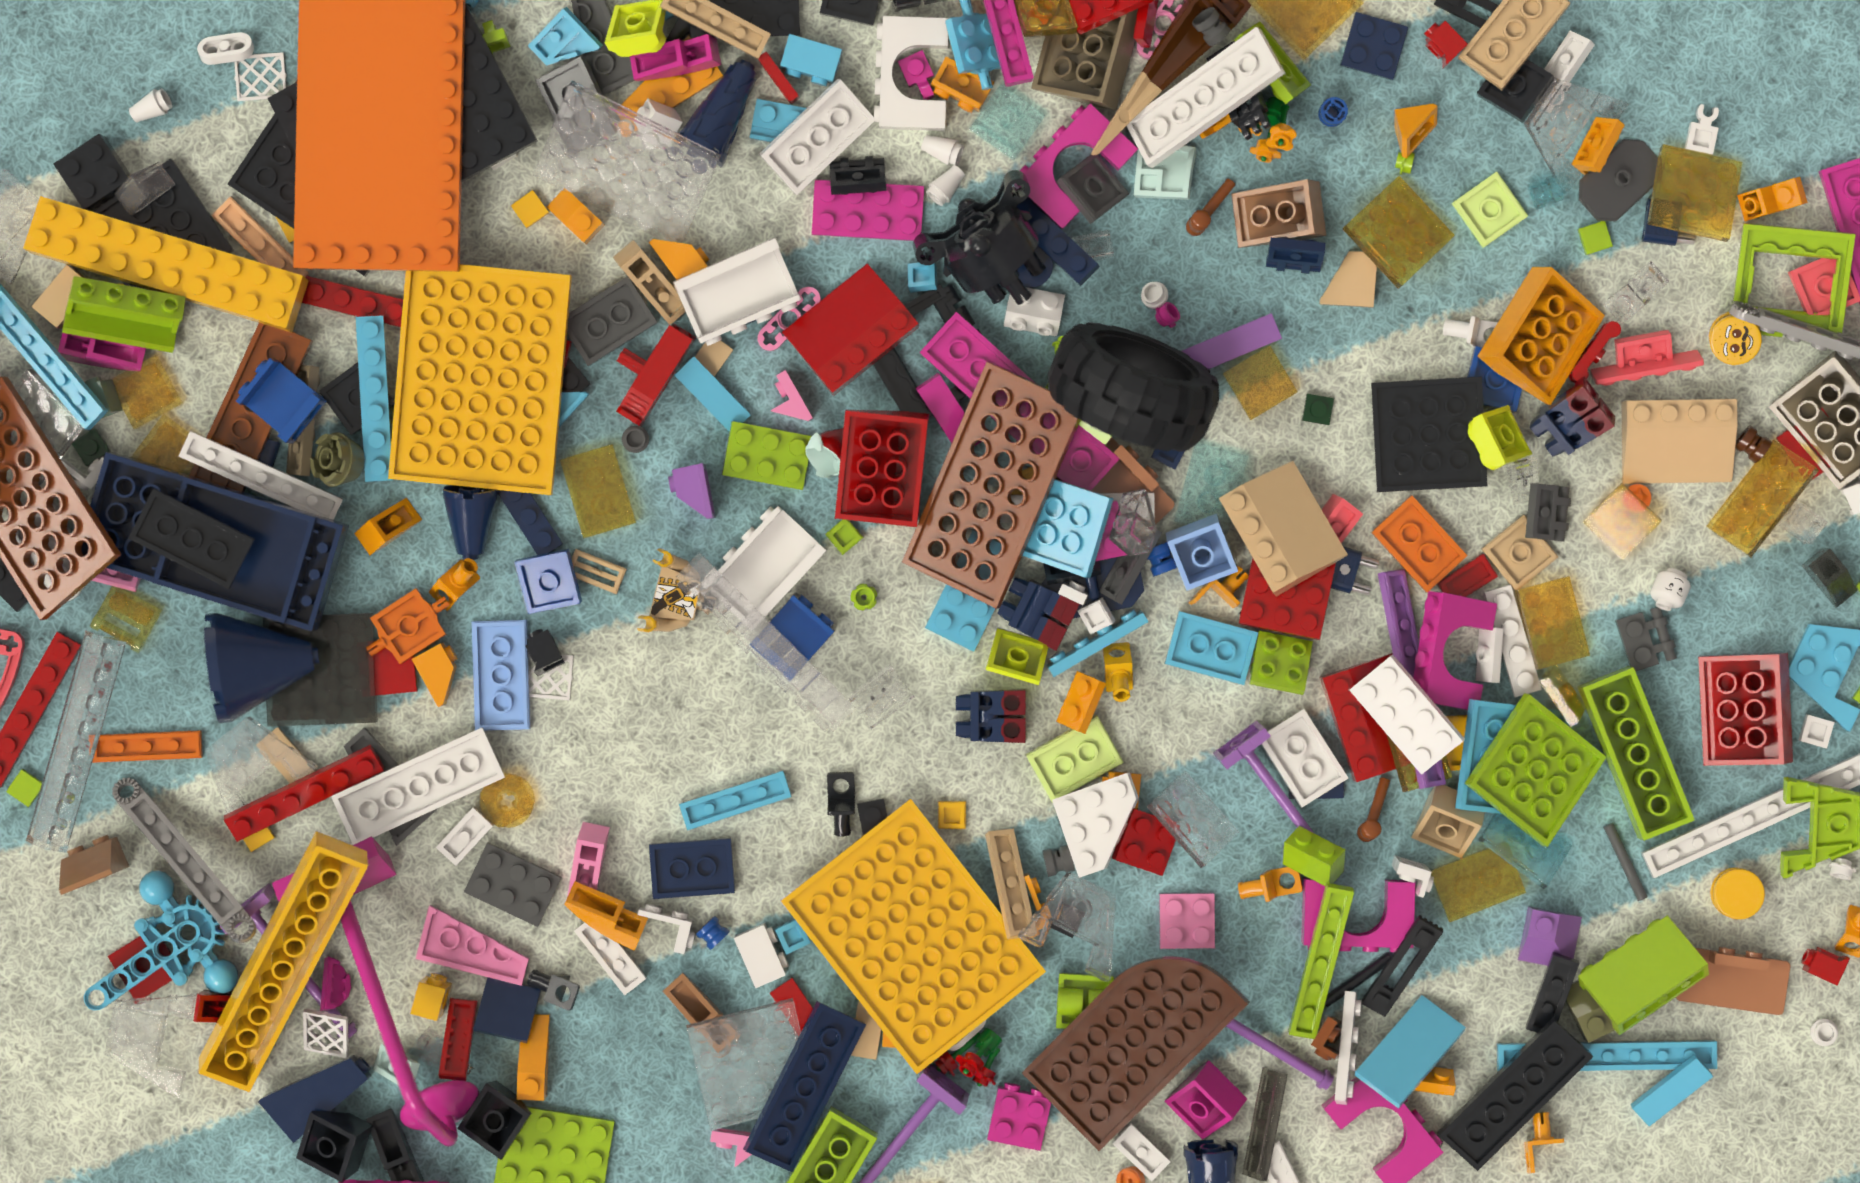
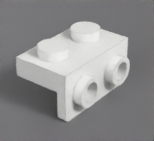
[1004,287,1065,336]

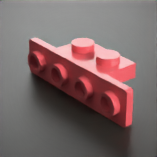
[1590,330,1704,386]

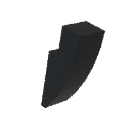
[366,1109,425,1182]

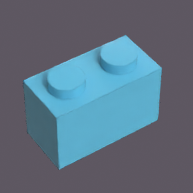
[780,34,843,87]

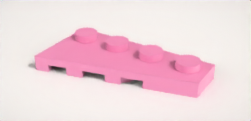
[416,905,529,986]

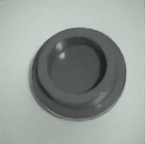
[622,426,649,453]

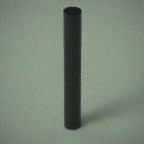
[1325,952,1391,1008]

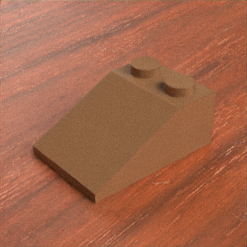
[1231,179,1326,248]
[59,835,130,895]

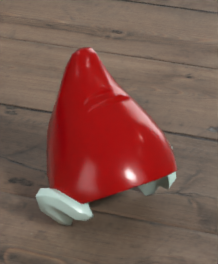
[805,428,844,479]

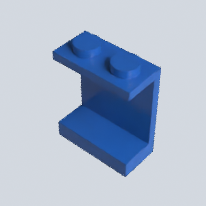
[236,358,327,444]
[750,594,835,681]

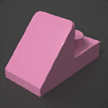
[771,370,813,421]
[710,1127,752,1167]

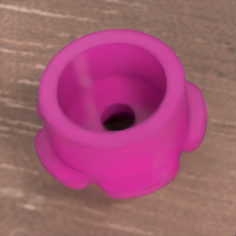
[1155,302,1180,328]

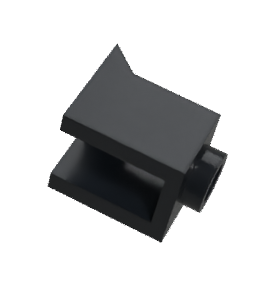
[526,629,565,677]

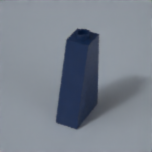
[258,1055,372,1143]

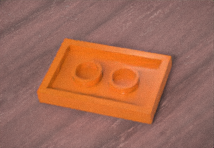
[1371,495,1468,593]

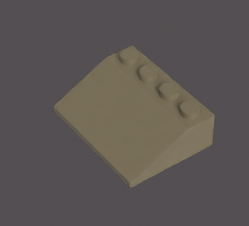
[1031,0,1138,110]
[1769,351,1860,490]

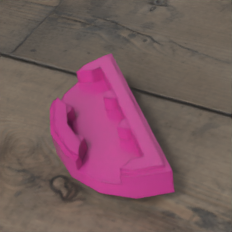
[320,956,351,1011]

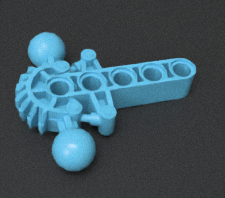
[84,871,238,1010]

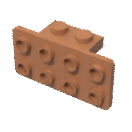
[1091,437,1175,535]
[1675,947,1790,1015]

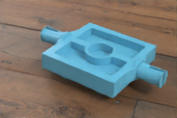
[945,0,1001,90]

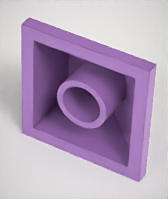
[668,463,716,519]
[1518,906,1582,966]

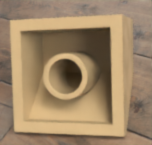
[1411,785,1485,859]

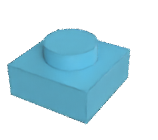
[908,262,937,293]
[773,919,811,955]

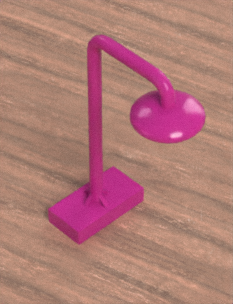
[272,836,480,1146]

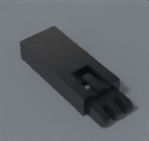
[1206,41,1271,141]

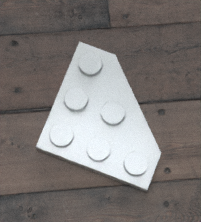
[1052,772,1139,878]

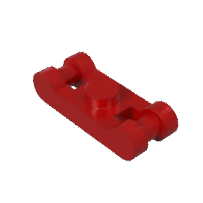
[1568,321,1621,383]

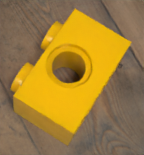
[410,973,452,1021]

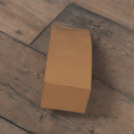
[663,973,741,1053]

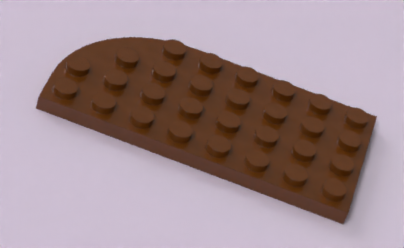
[1022,956,1250,1151]

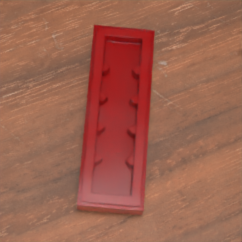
[438,998,478,1081]

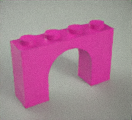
[1014,103,1138,230]
[1413,591,1497,710]
[1301,877,1415,953]
[1321,1077,1444,1183]

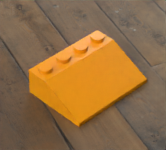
[1478,267,1605,405]

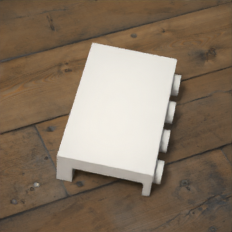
[673,238,801,346]
[704,506,827,631]

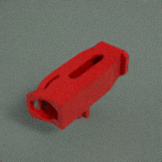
[616,323,697,427]

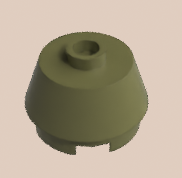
[310,432,365,487]

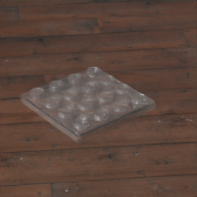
[686,998,801,1131]

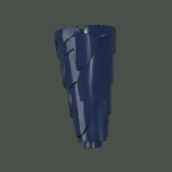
[674,59,757,168]
[1183,1139,1238,1183]

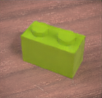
[1283,826,1346,886]

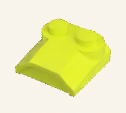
[605,0,666,57]
[1468,405,1532,470]

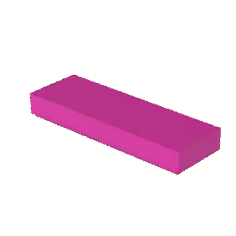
[915,373,982,447]

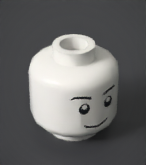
[1650,568,1691,611]

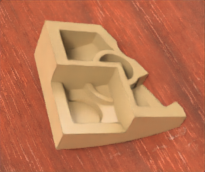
[1319,251,1378,308]

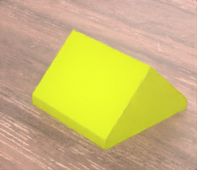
[985,628,1049,685]

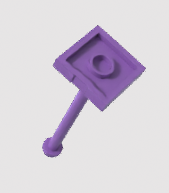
[1213,720,1345,870]
[220,883,358,1039]
[1226,1019,1334,1090]
[859,1064,970,1183]

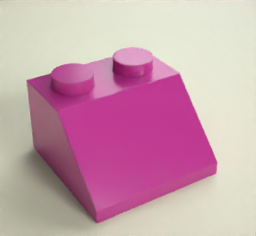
[1164,1060,1247,1140]

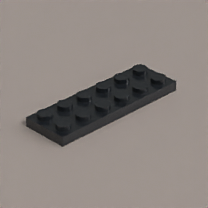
[1437,1018,1593,1171]

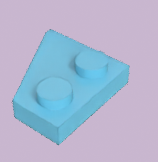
[528,7,603,66]

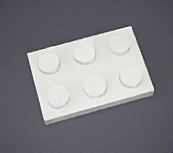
[1261,709,1348,808]

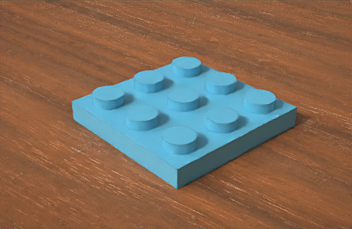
[1022,479,1114,578]

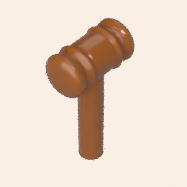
[1186,178,1235,236]
[1357,777,1390,842]

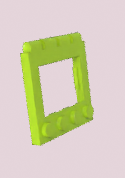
[1732,223,1856,337]

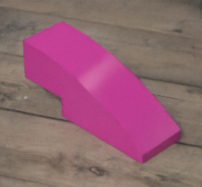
[630,34,721,81]
[58,333,146,371]

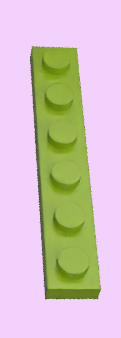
[1288,883,1354,1039]

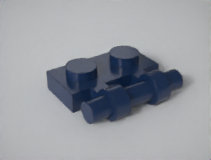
[1266,237,1326,274]

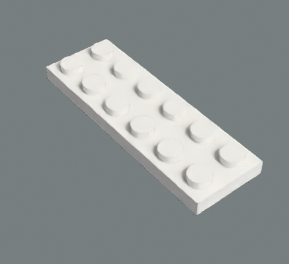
[1127,27,1285,168]
[331,728,505,845]

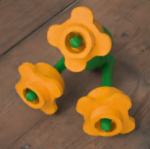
[1238,97,1297,163]

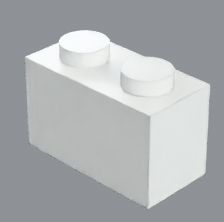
[734,923,789,988]

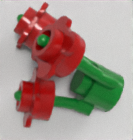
[934,1028,1002,1087]

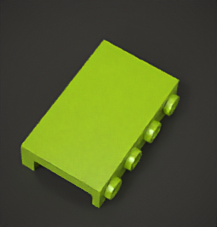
[62,276,186,353]
[1578,915,1709,1036]

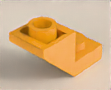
[1737,177,1808,221]

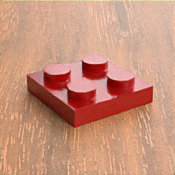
[1111,808,1181,876]

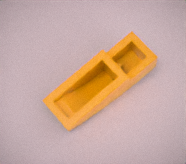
[564,881,648,951]

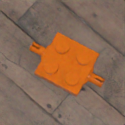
[366,588,451,664]

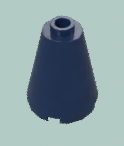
[442,485,498,560]

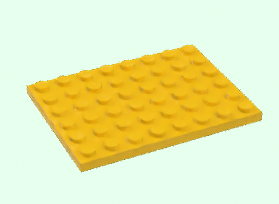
[388,264,572,495]
[781,799,1046,1074]

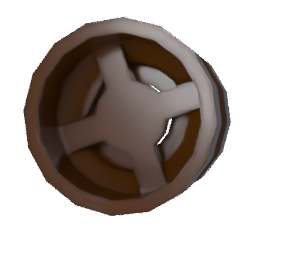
[1735,425,1772,463]

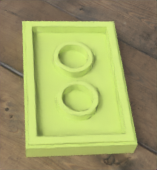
[1025,715,1124,803]

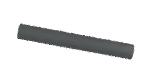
[1603,823,1648,901]

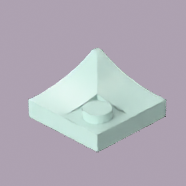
[1134,145,1196,200]

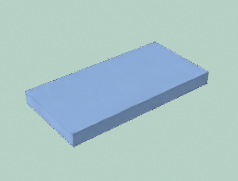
[472,620,531,731]

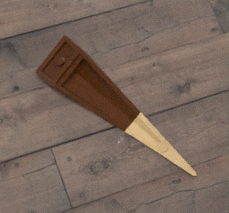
[1091,0,1251,155]

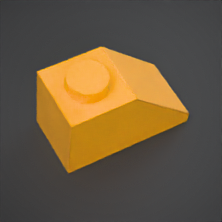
[547,187,605,245]
[649,239,709,280]
[354,498,422,555]
[412,643,458,707]

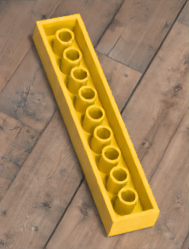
[23,196,309,333]
[199,831,368,1092]

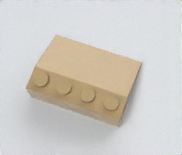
[1621,399,1737,484]
[1219,461,1348,597]

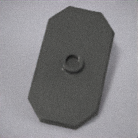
[1579,139,1661,222]

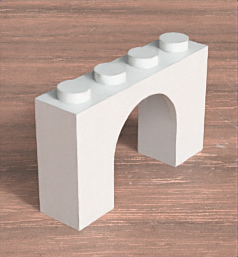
[874,16,949,131]

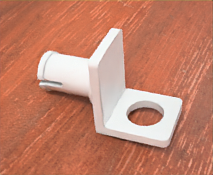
[1443,316,1497,347]

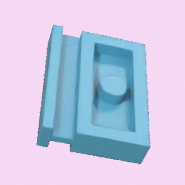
[749,99,806,142]

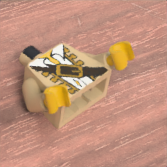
[637,548,717,632]

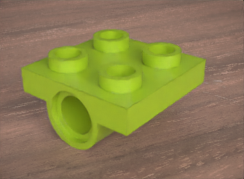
[1249,630,1313,695]
[1056,973,1114,1029]

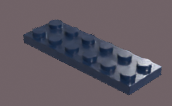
[743,1001,866,1172]

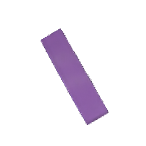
[1182,313,1282,369]

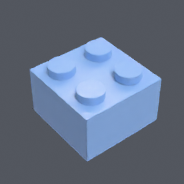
[1166,513,1238,591]

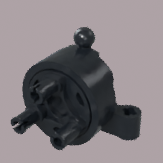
[913,170,1046,305]

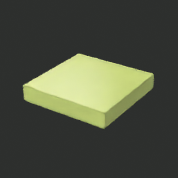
[1451,172,1528,248]

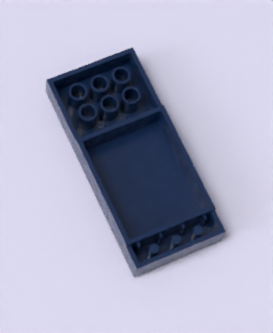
[81,452,349,631]

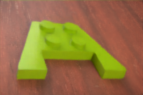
[1780,777,1860,879]

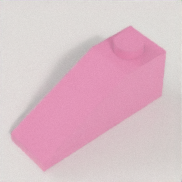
[568,822,610,895]

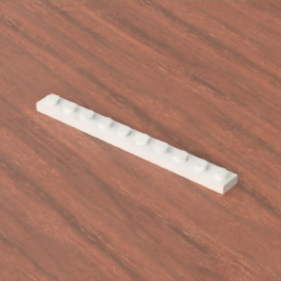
[1641,753,1860,878]

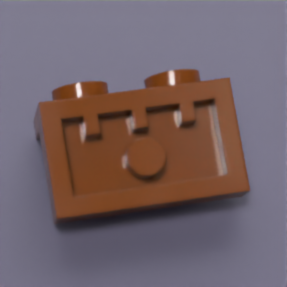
[1311,1016,1342,1061]

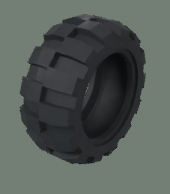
[1048,322,1219,452]

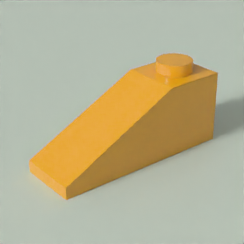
[517,1014,550,1101]

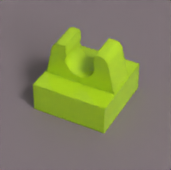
[482,20,511,53]

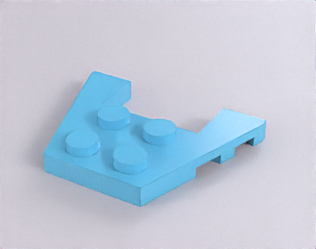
[1789,624,1860,732]

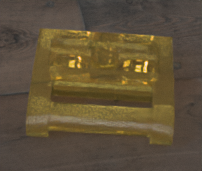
[90,586,163,653]

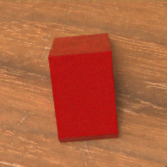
[193,990,231,1023]

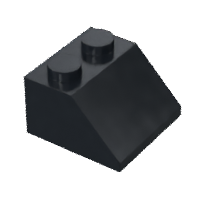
[457,1081,532,1160]
[296,1110,373,1182]

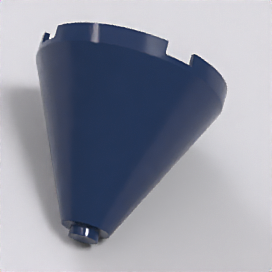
[204,613,320,724]

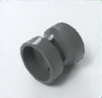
[1192,7,1230,46]
[1042,845,1075,877]

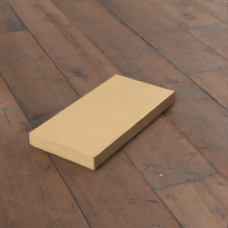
[1458,0,1571,91]

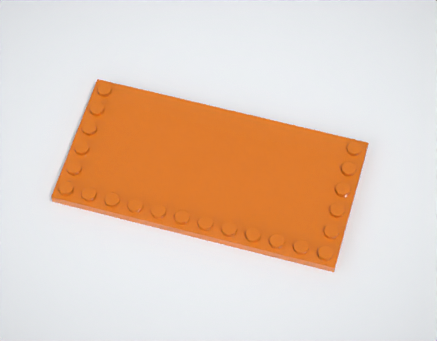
[293,0,465,272]

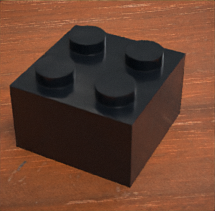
[53,134,135,212]

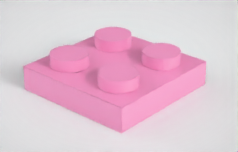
[1159,893,1215,949]

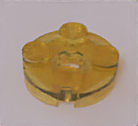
[480,773,535,828]

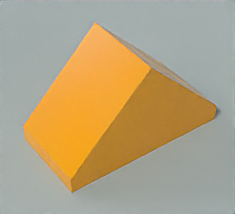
[1394,104,1438,158]

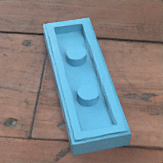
[674,356,751,431]
[1631,1054,1713,1127]

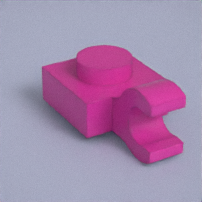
[898,50,934,100]

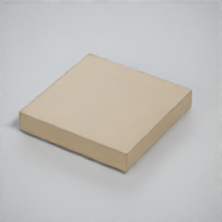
[1481,515,1558,591]

